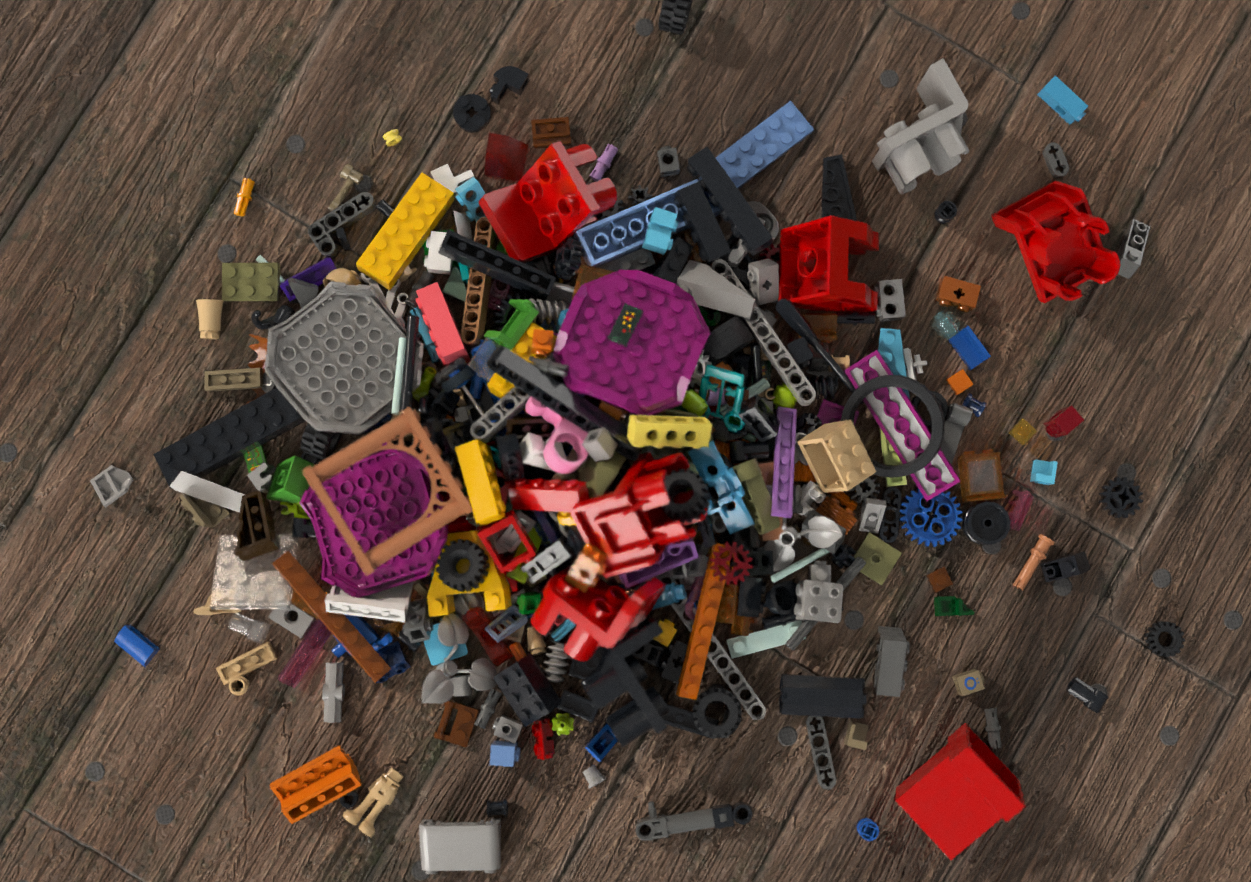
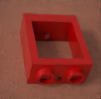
[477,509,537,574]

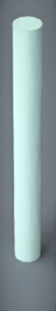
[391,337,407,415]
[770,548,830,583]

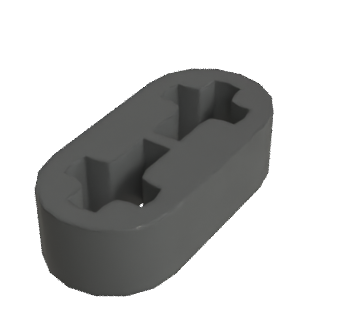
[1043,142,1069,179]

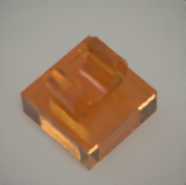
[731,614,754,636]

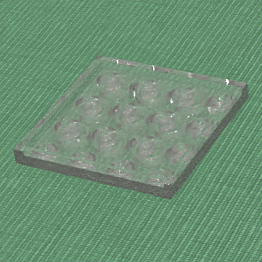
[210,534,298,610]

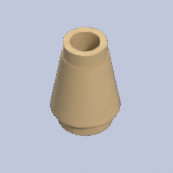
[527,627,547,656]
[229,676,250,696]

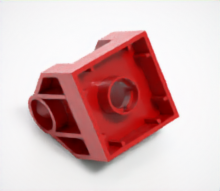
[779,216,879,312]

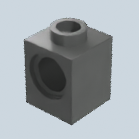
[657,146,680,177]

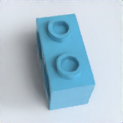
[455,177,486,223]

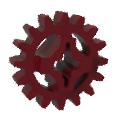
[709,542,753,585]

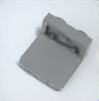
[794,580,843,623]

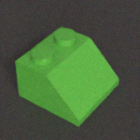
[266,455,315,503]

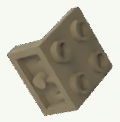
[179,494,231,528]

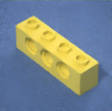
[627,415,712,449]

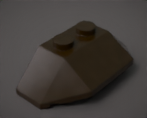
[506,414,571,450]

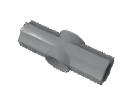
[322,662,345,723]

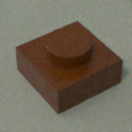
[926,567,953,593]

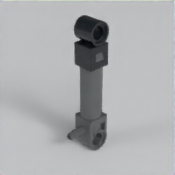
[636,801,752,841]

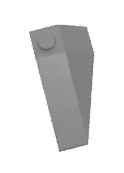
[676,260,756,318]

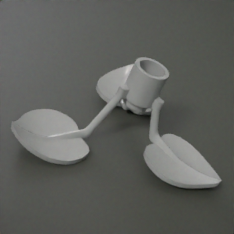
[764,485,842,572]
[422,613,497,704]

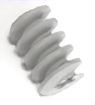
[529,298,569,325]
[542,640,570,683]

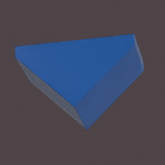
[585,724,618,762]

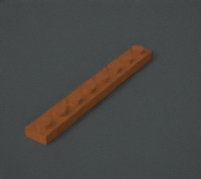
[272,551,391,683]

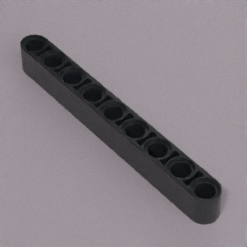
[487,346,644,460]

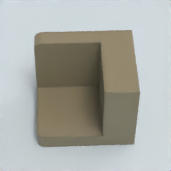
[844,721,868,750]

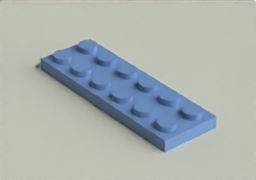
[716,101,814,189]

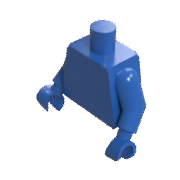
[331,614,393,658]

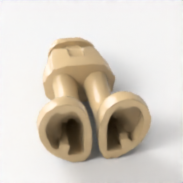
[343,767,404,837]

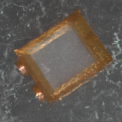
[957,449,1006,502]

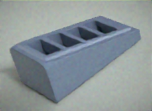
[485,604,528,642]

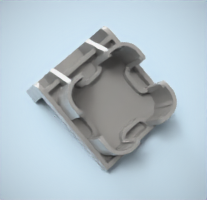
[872,59,970,195]

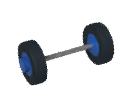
[442,366,507,440]

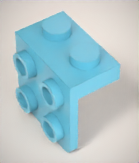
[424,618,468,666]

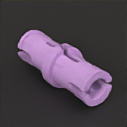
[589,144,618,181]

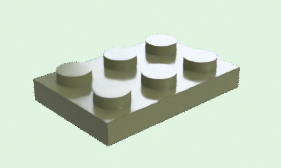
[222,263,280,302]

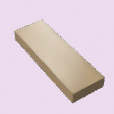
[216,641,278,685]

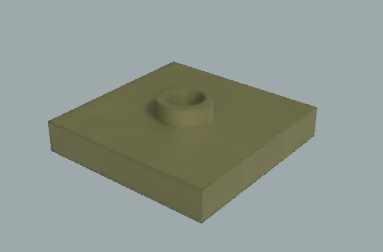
[854,532,902,585]

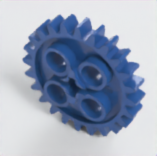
[899,488,963,547]

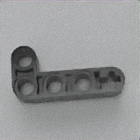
[308,192,376,259]
[940,403,973,465]

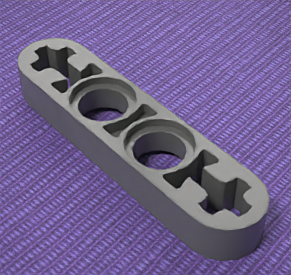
[805,716,836,790]

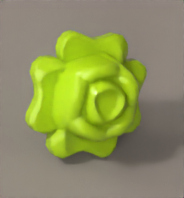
[552,713,574,735]

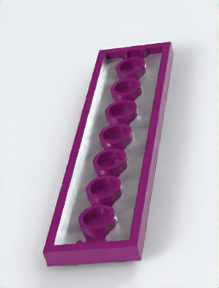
[844,350,961,501]

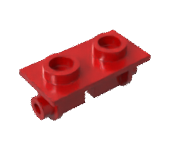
[532,718,555,760]

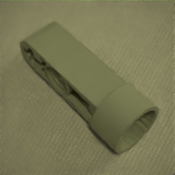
[730,458,780,535]

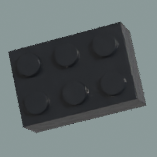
[493,653,562,727]

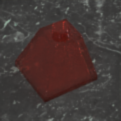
[484,133,528,181]

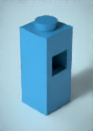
[1037,75,1088,125]

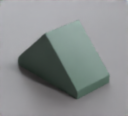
[443,266,467,304]

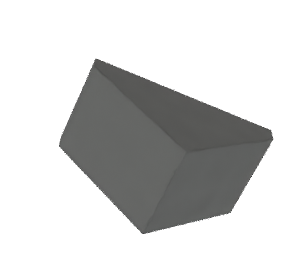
[288,277,319,308]

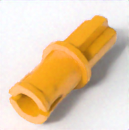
[234,178,255,217]

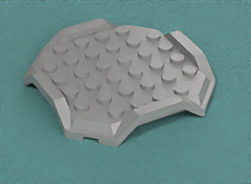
[265,281,423,434]

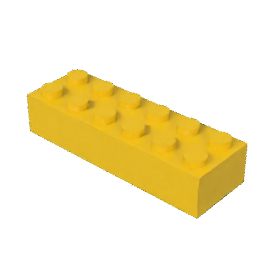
[356,172,454,291]

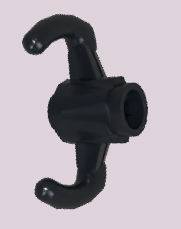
[251,305,295,330]

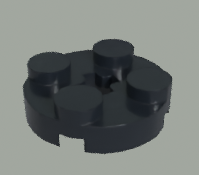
[453,94,491,133]

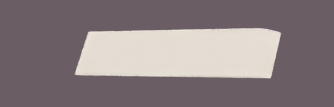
[170,471,245,513]

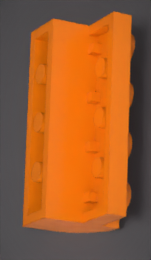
[270,745,362,824]

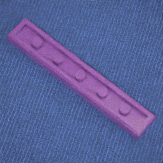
[771,407,797,518]

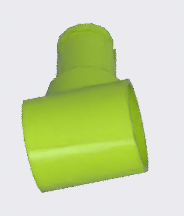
[412,366,437,402]

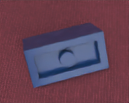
[948,326,991,370]

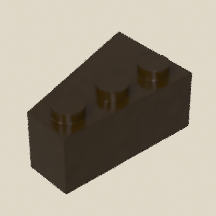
[234,491,279,562]

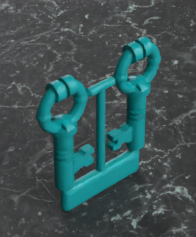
[699,364,745,433]

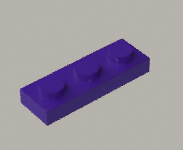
[280,256,337,301]

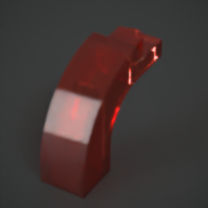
[461,606,513,667]

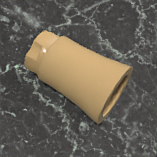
[196,299,224,339]

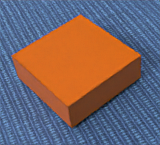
[946,369,974,395]

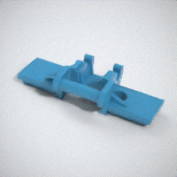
[688,440,755,534]

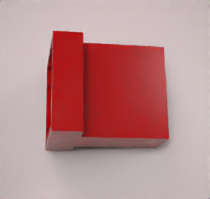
[895,723,1025,860]

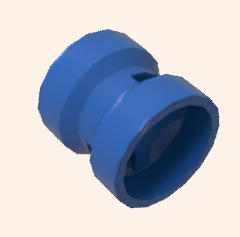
[856,818,879,841]

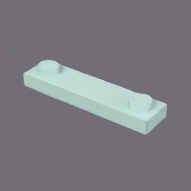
[726,620,806,659]

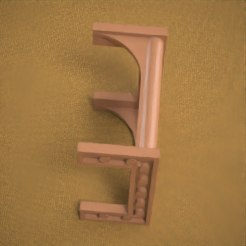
[303,407,473,576]

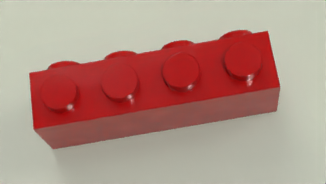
[508,478,590,512]

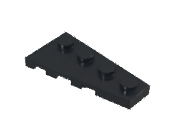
[821,154,857,221]

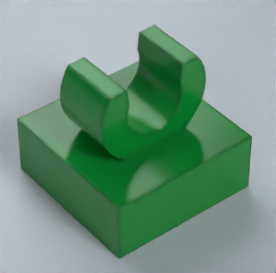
[516,591,541,615]

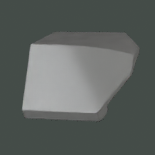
[90,465,133,508]

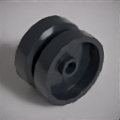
[962,502,1011,545]

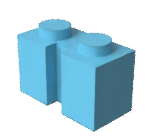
[642,207,679,255]

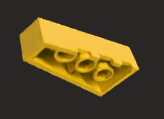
[487,322,557,399]
[455,440,505,525]

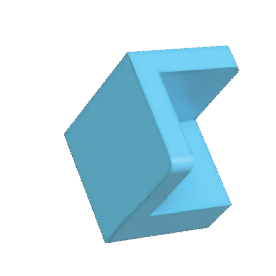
[1030,460,1058,485]

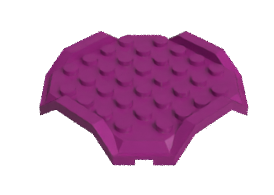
[552,270,710,416]
[299,443,448,598]

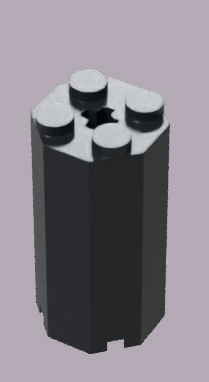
[779,674,867,718]

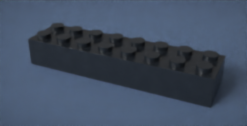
[153,388,306,489]

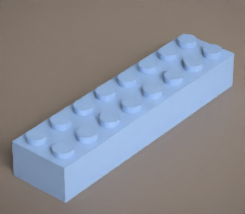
[574,179,721,271]

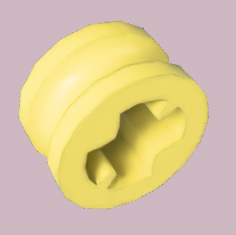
[383,129,402,146]

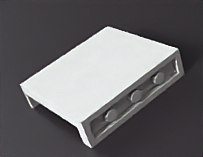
[325,581,414,622]

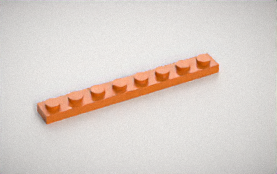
[676,543,731,700]

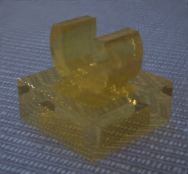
[1008,418,1037,445]

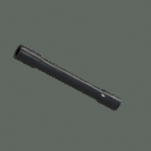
[400,315,419,412]

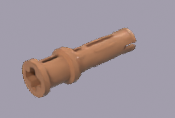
[1012,534,1055,591]

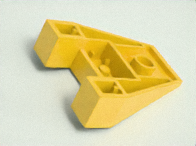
[427,530,512,617]

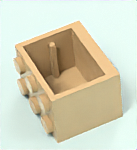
[797,420,876,493]

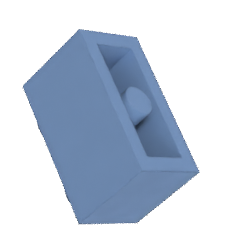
[490,740,521,767]

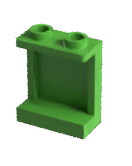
[483,299,539,350]

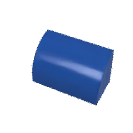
[114,625,160,667]

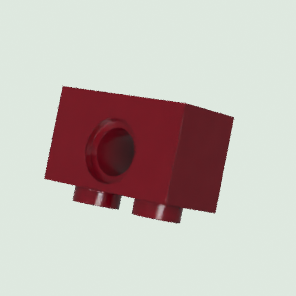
[1043,405,1084,438]

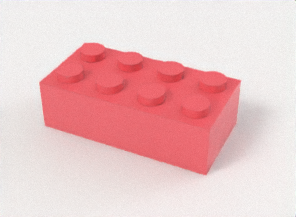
[415,282,472,366]

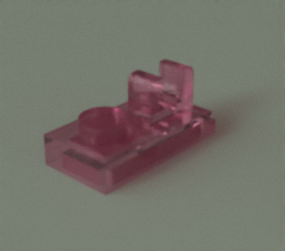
[1008,490,1033,531]

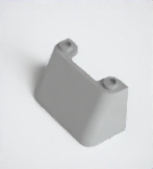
[419,818,501,874]

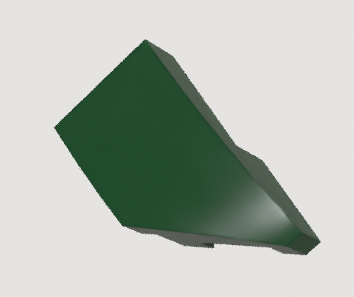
[934,596,975,616]

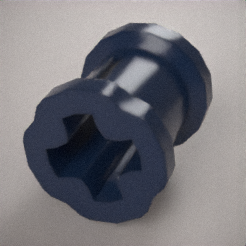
[962,393,987,418]

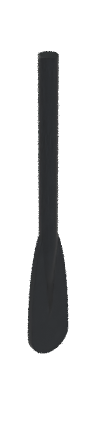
[776,299,864,404]

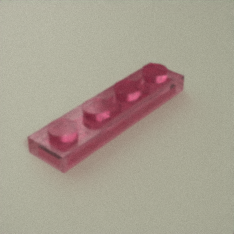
[277,618,331,688]

